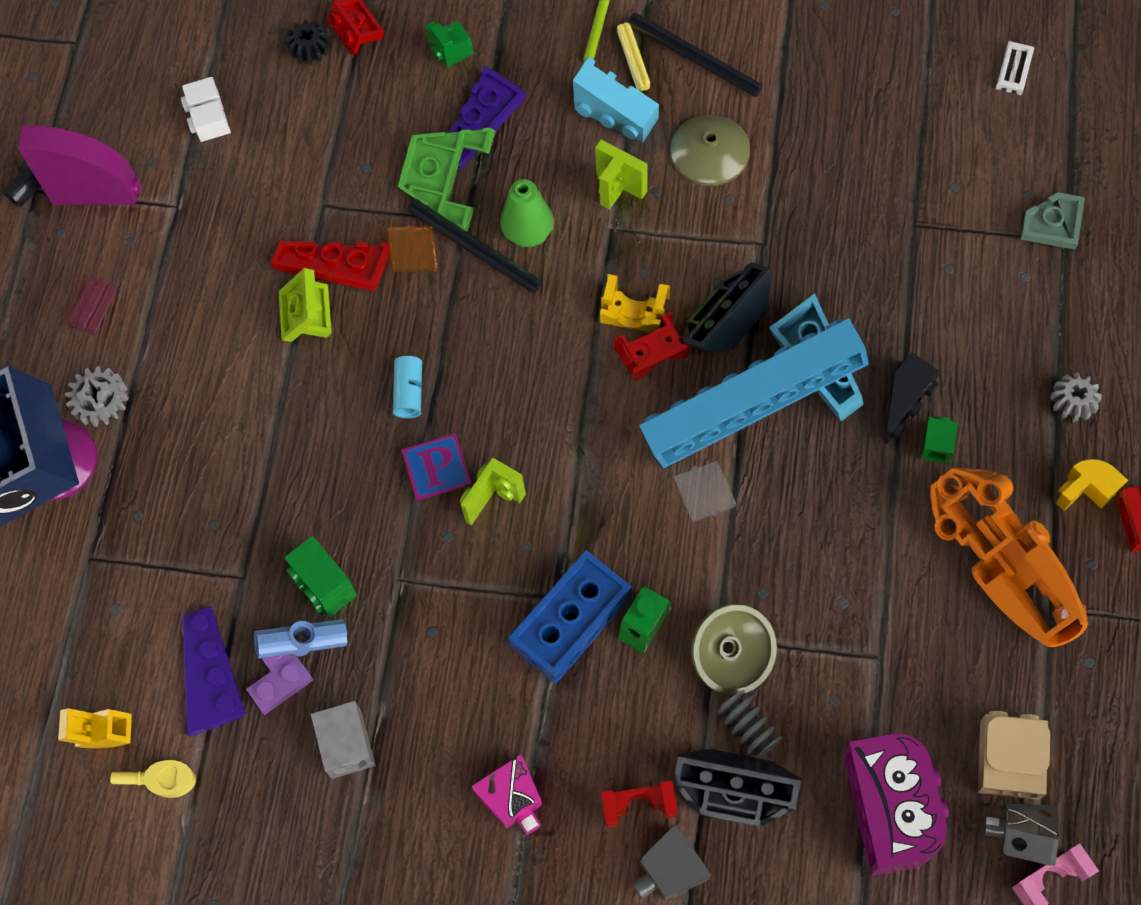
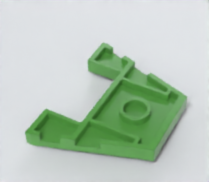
[398,128,495,232]

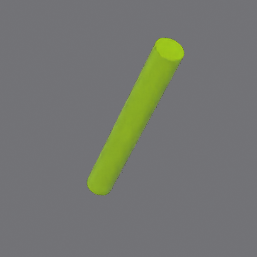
[583,0,610,62]

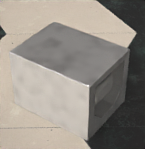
[311,701,375,779]

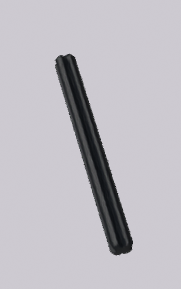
[628,13,763,97]
[408,199,542,293]

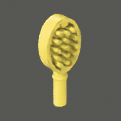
[110,760,196,798]

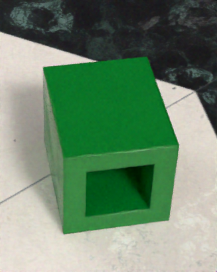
[920,416,958,464]

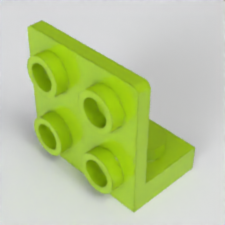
[460,458,526,525]

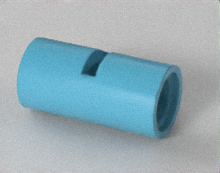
[393,356,422,418]

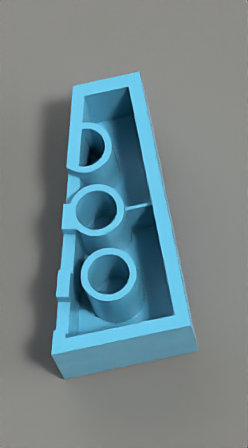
[770,294,864,421]

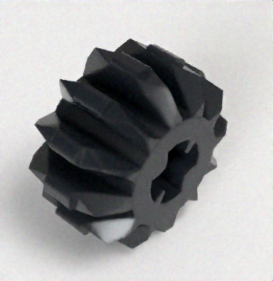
[286,19,331,65]

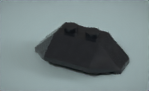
[682,262,773,351]
[673,749,801,827]

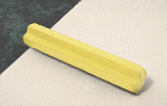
[617,22,650,92]

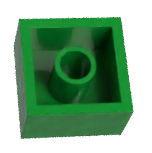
[285,536,357,617]

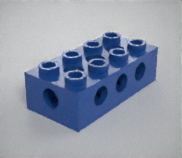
[508,550,632,685]

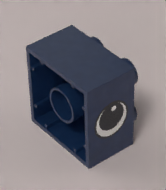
[0,366,79,526]

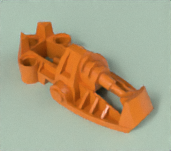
[931,468,1088,647]

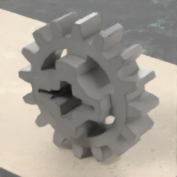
[65,366,129,427]

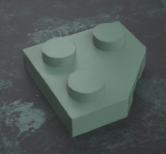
[1020,192,1085,250]

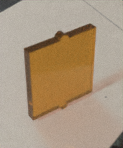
[387,225,437,274]

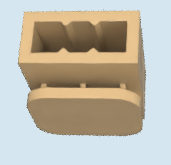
[978,711,1050,800]

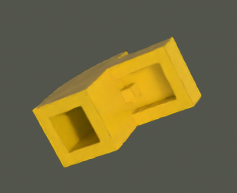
[1056,459,1128,511]
[58,708,132,748]

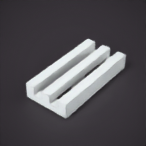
[996,41,1034,95]

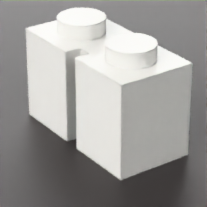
[181,77,231,142]

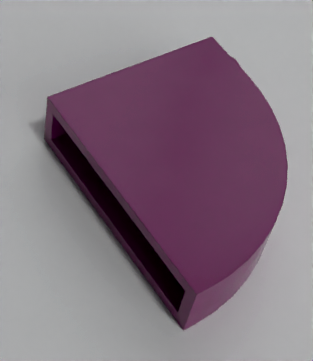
[18,125,142,205]

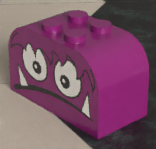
[843,734,949,876]

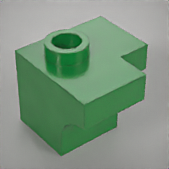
[425,21,474,68]

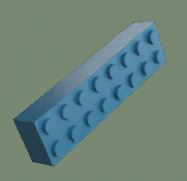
[639,318,869,468]

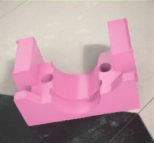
[1012,843,1099,905]

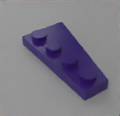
[449,65,526,170]
[183,606,247,737]

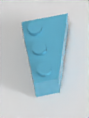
[573,57,659,142]

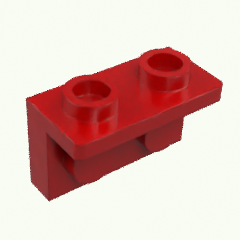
[328,0,385,55]

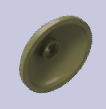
[670,114,750,186]
[691,604,777,695]

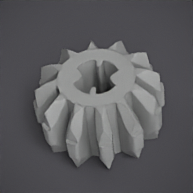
[1051,372,1102,423]

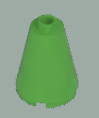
[500,179,554,247]

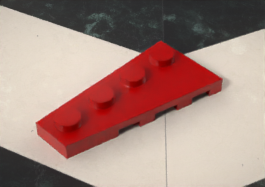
[271,241,392,291]

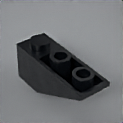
[883,352,940,444]

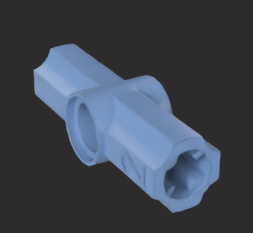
[254,619,347,658]

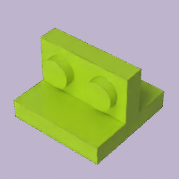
[595,140,648,210]
[279,268,332,342]

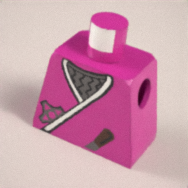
[472,755,542,835]

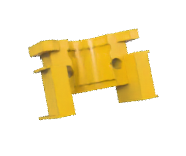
[600,274,670,333]

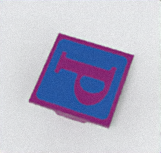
[401,433,472,501]

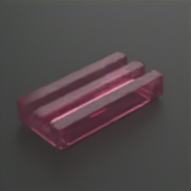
[68,277,117,335]

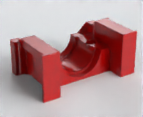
[614,312,690,382]
[601,781,678,828]

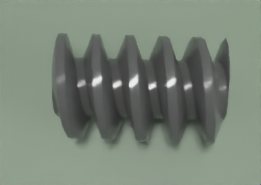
[717,690,783,758]

